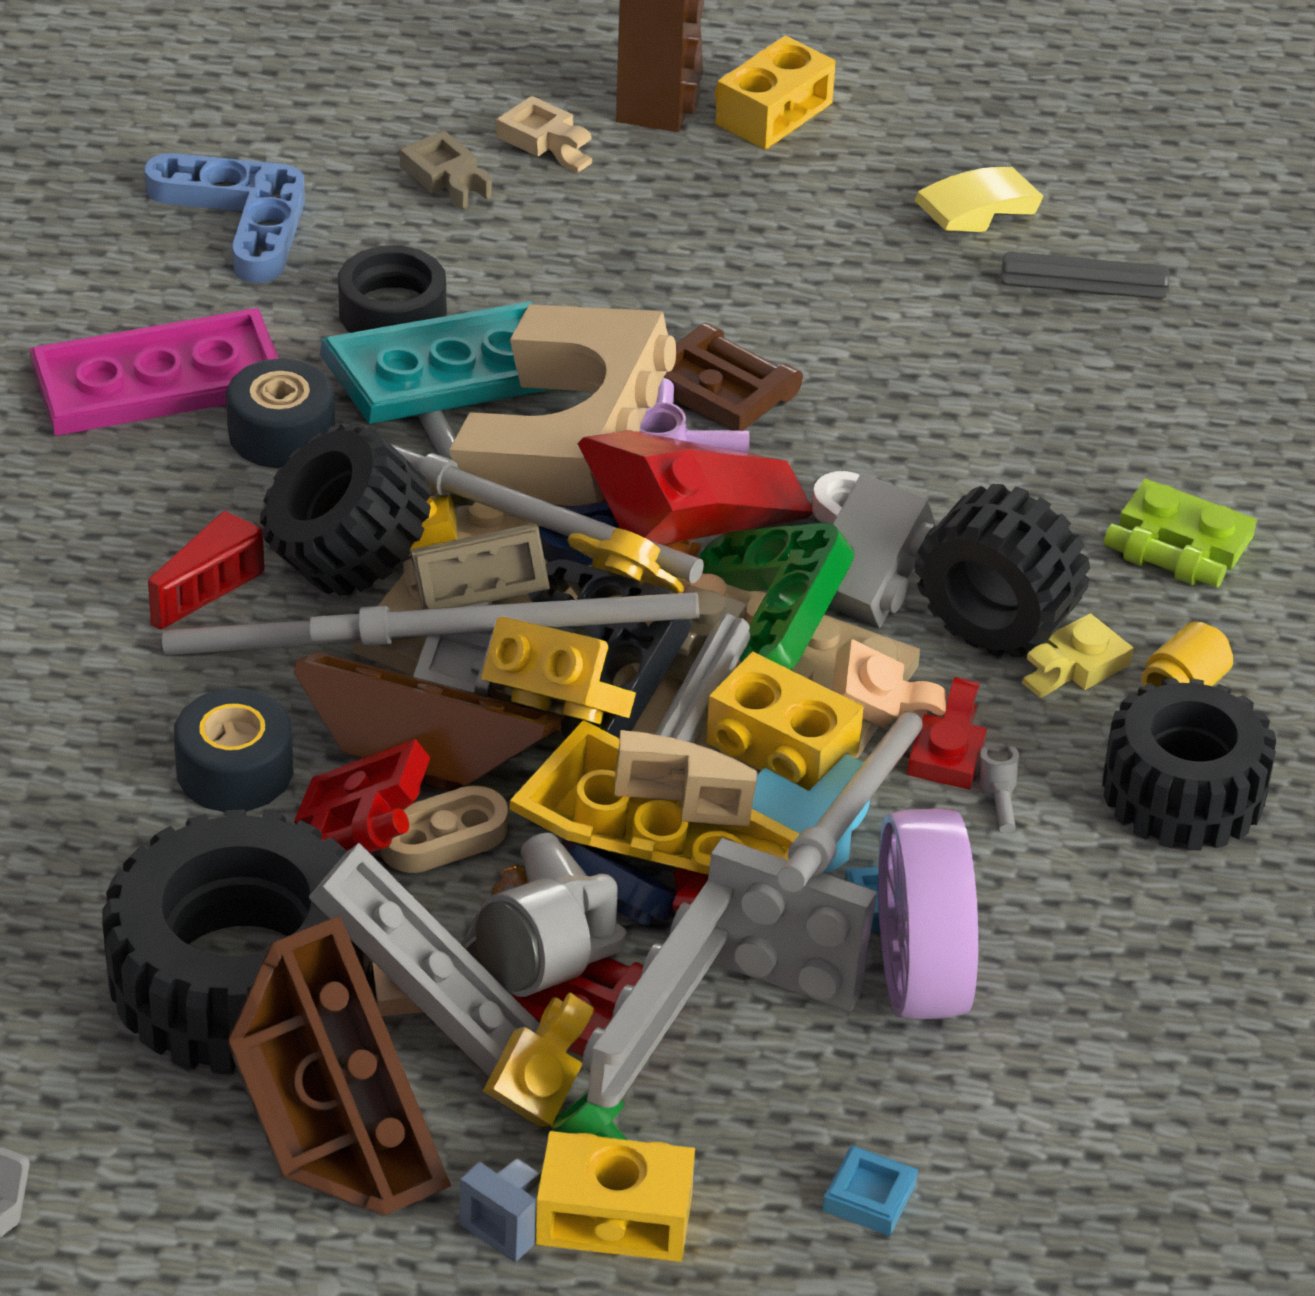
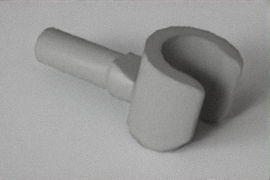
[978,746,1019,833]

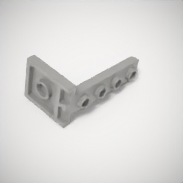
[582,838,877,1108]

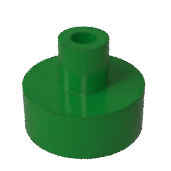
[551,1090,627,1140]

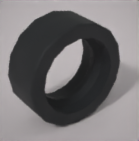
[338,245,447,333]

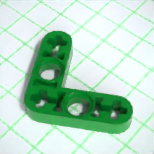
[699,523,855,670]

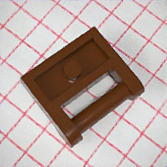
[664,323,803,431]

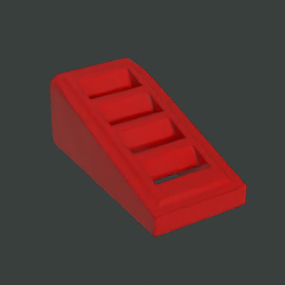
[148,510,265,630]

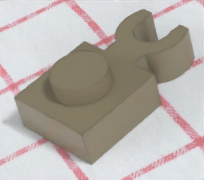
[400,130,492,209]

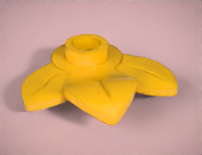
[567,528,684,594]

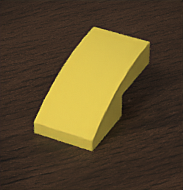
[914,167,1043,232]

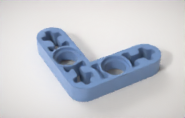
[145,153,305,283]

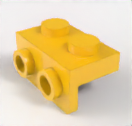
[481,616,636,724]

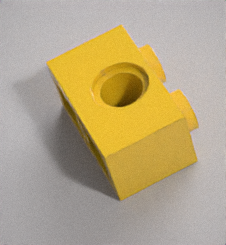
[536,1131,695,1262]

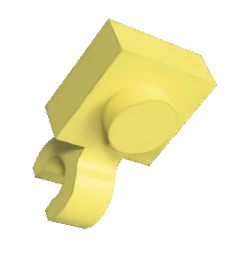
[1022,613,1134,698]

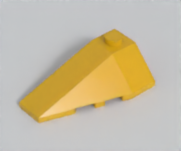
[509,720,799,875]

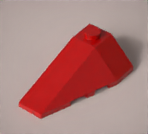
[577,430,813,545]

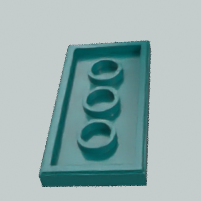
[320,301,552,424]

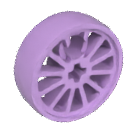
[878,808,978,1020]

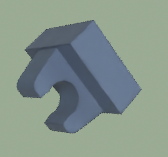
[460,1159,542,1262]

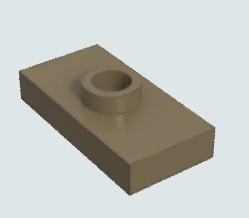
[410,523,550,610]

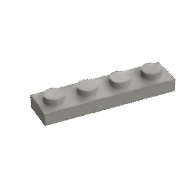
[309,843,540,1077]

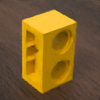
[715,35,836,150]
[706,651,863,791]

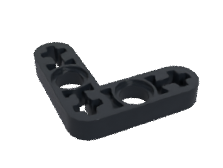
[528,559,691,739]

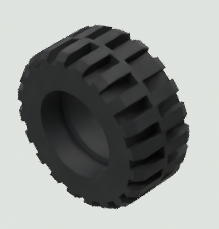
[102,810,373,1075]

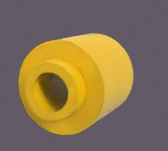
[1141,621,1233,687]

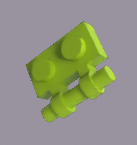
[1103,478,1257,588]

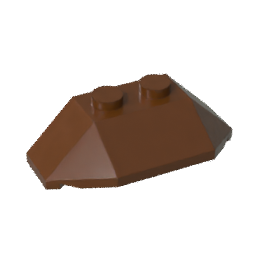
[294,651,563,790]
[226,915,451,1216]

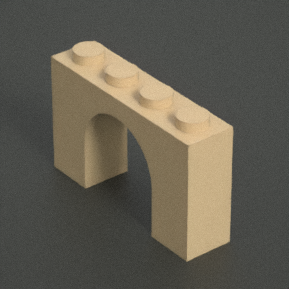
[449,304,676,506]

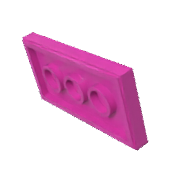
[29,308,278,436]

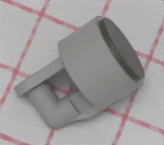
[475,874,626,997]

